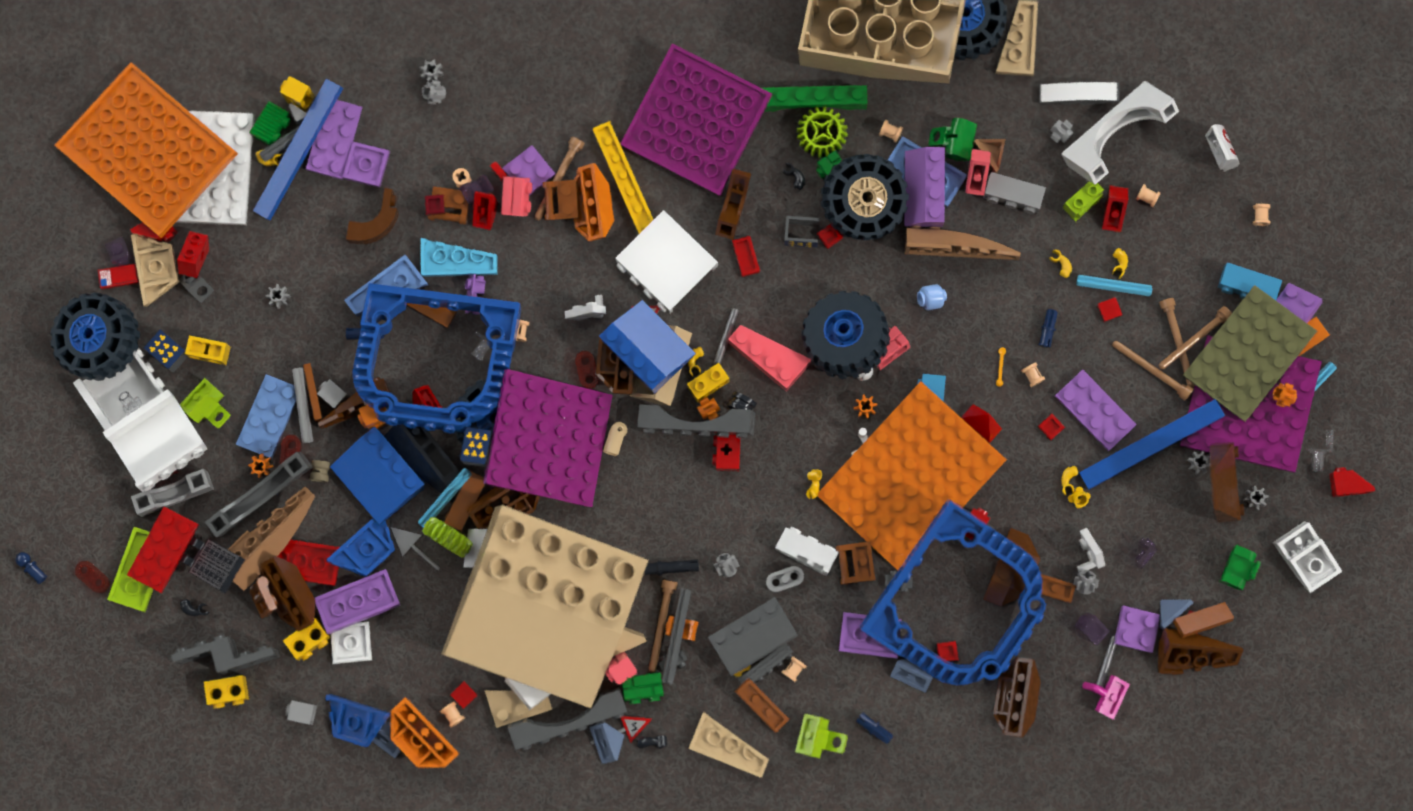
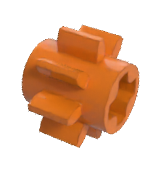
[1273,383,1297,407]
[854,395,878,419]
[697,397,720,421]
[248,453,274,478]

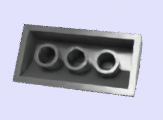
[708,597,798,676]

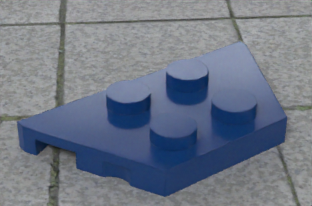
[326,518,395,577]
[326,694,390,747]

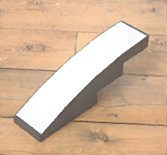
[1040,82,1119,105]

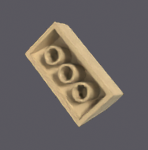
[630,325,692,406]

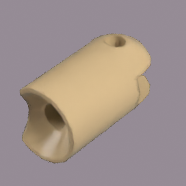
[603,422,627,456]

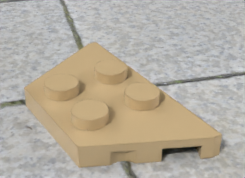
[131,235,179,307]

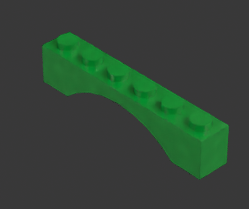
[762,85,867,112]

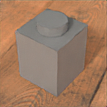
[317,379,349,409]
[285,700,317,725]

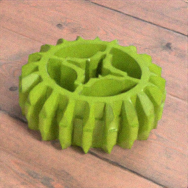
[797,107,848,158]
[422,517,473,557]

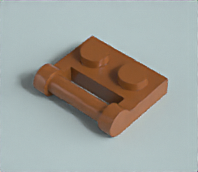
[542,180,579,220]
[428,186,471,225]
[835,542,875,585]
[249,577,277,619]

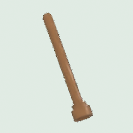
[534,137,585,220]
[1159,298,1195,388]
[1159,306,1232,369]
[1112,341,1194,401]
[649,580,678,673]

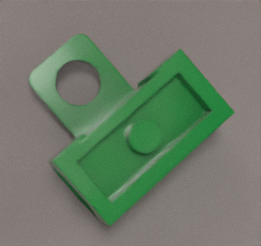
[928,118,977,162]
[1219,545,1261,591]

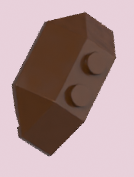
[596,337,636,395]
[468,487,540,529]
[983,528,1040,607]
[260,556,315,632]
[993,657,1041,738]

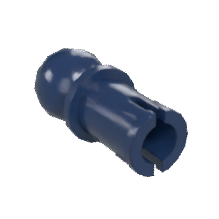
[15,552,47,584]

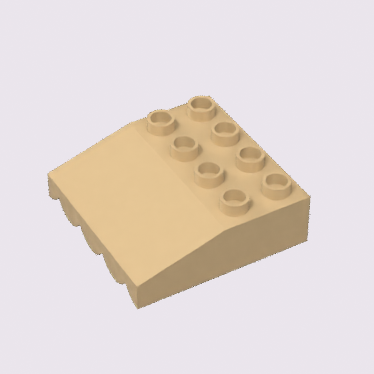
[798,0,966,83]
[442,505,648,708]

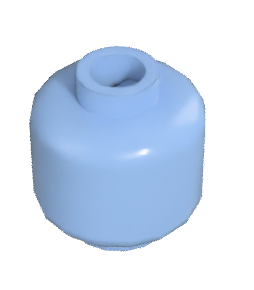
[917,284,947,310]

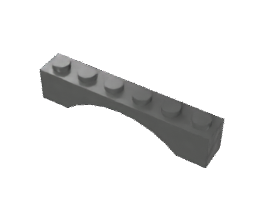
[637,405,756,439]
[205,452,313,537]
[508,687,627,751]

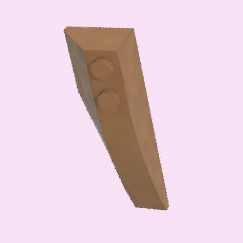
[905,226,1020,260]
[228,487,315,590]

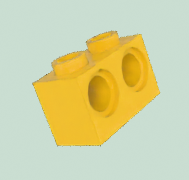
[280,76,315,112]
[185,335,231,365]
[687,363,730,403]
[283,618,331,661]
[204,675,249,709]

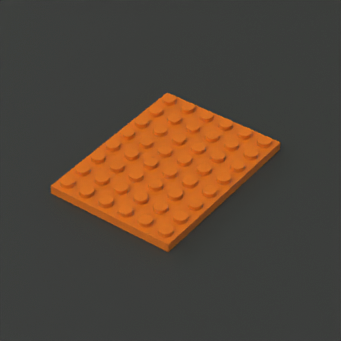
[55,63,238,238]
[818,381,1007,570]

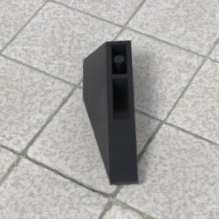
[384,424,479,502]

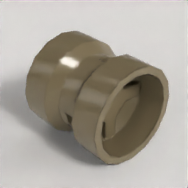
[309,460,331,482]

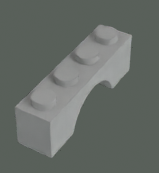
[131,469,214,517]

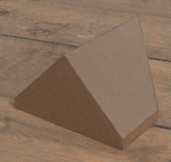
[973,139,1006,174]

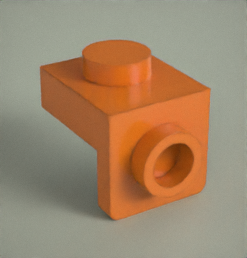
[666,616,698,641]

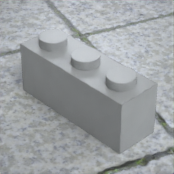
[983,172,1046,214]

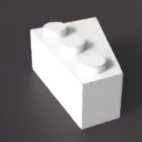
[775,527,838,576]

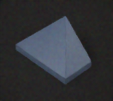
[1159,600,1193,630]
[890,659,933,693]
[372,722,401,758]
[589,723,624,764]

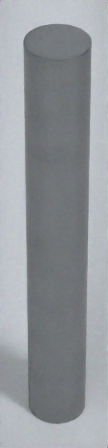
[714,308,739,364]
[1096,636,1116,687]

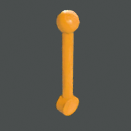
[996,347,1006,387]

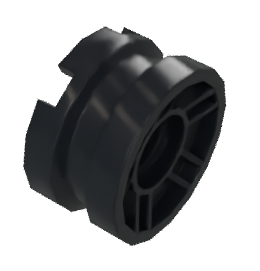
[727,391,757,410]

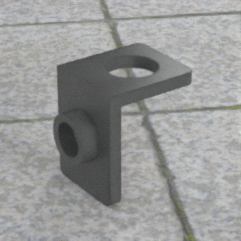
[179,275,214,303]

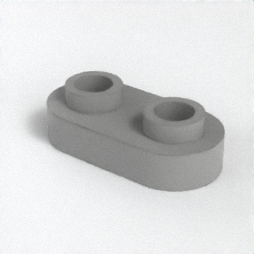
[766,566,804,592]

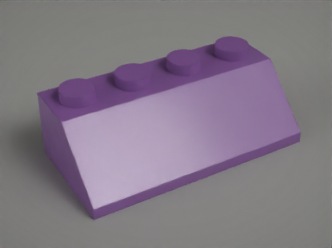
[904,147,945,227]

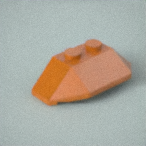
[574,163,614,242]
[391,697,459,768]

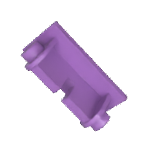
[465,274,486,315]

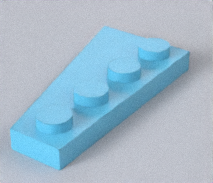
[421,238,498,277]

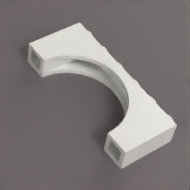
[1061,81,1179,185]

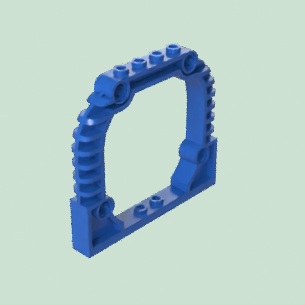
[353,283,521,433]
[860,498,1046,685]

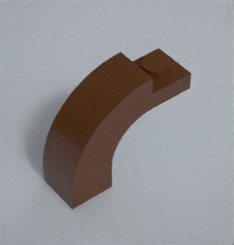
[715,169,751,240]
[346,188,399,244]

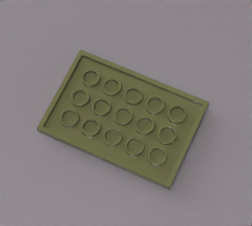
[1183,285,1317,422]

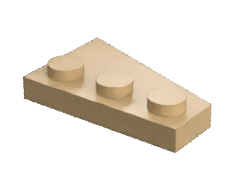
[485,691,553,728]

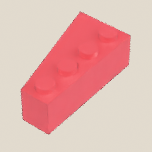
[728,325,811,392]

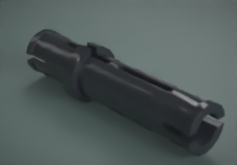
[643,559,699,576]

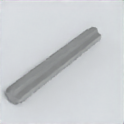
[292,368,313,443]

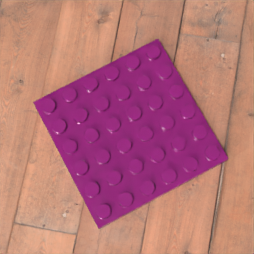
[620,43,773,196]
[1180,335,1322,473]
[483,369,612,508]

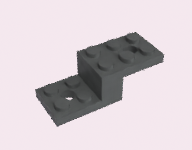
[171,635,280,675]

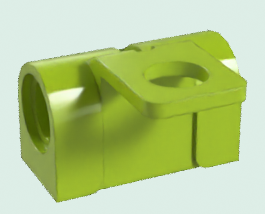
[180,378,231,428]
[795,714,848,759]

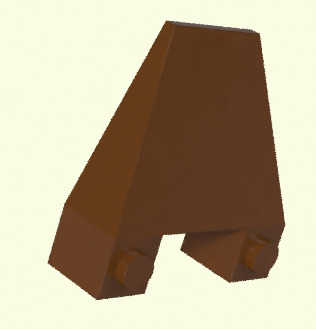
[1210,442,1245,523]

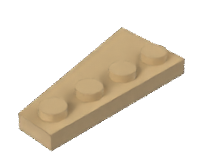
[995,0,1038,76]
[689,712,769,778]

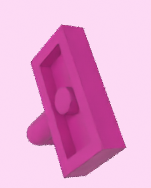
[1082,675,1130,720]

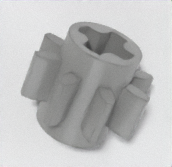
[420,59,443,82]
[422,81,446,104]
[1050,120,1074,143]
[266,284,291,309]
[1187,451,1210,475]
[1243,486,1269,511]
[714,553,739,577]
[1073,570,1099,595]

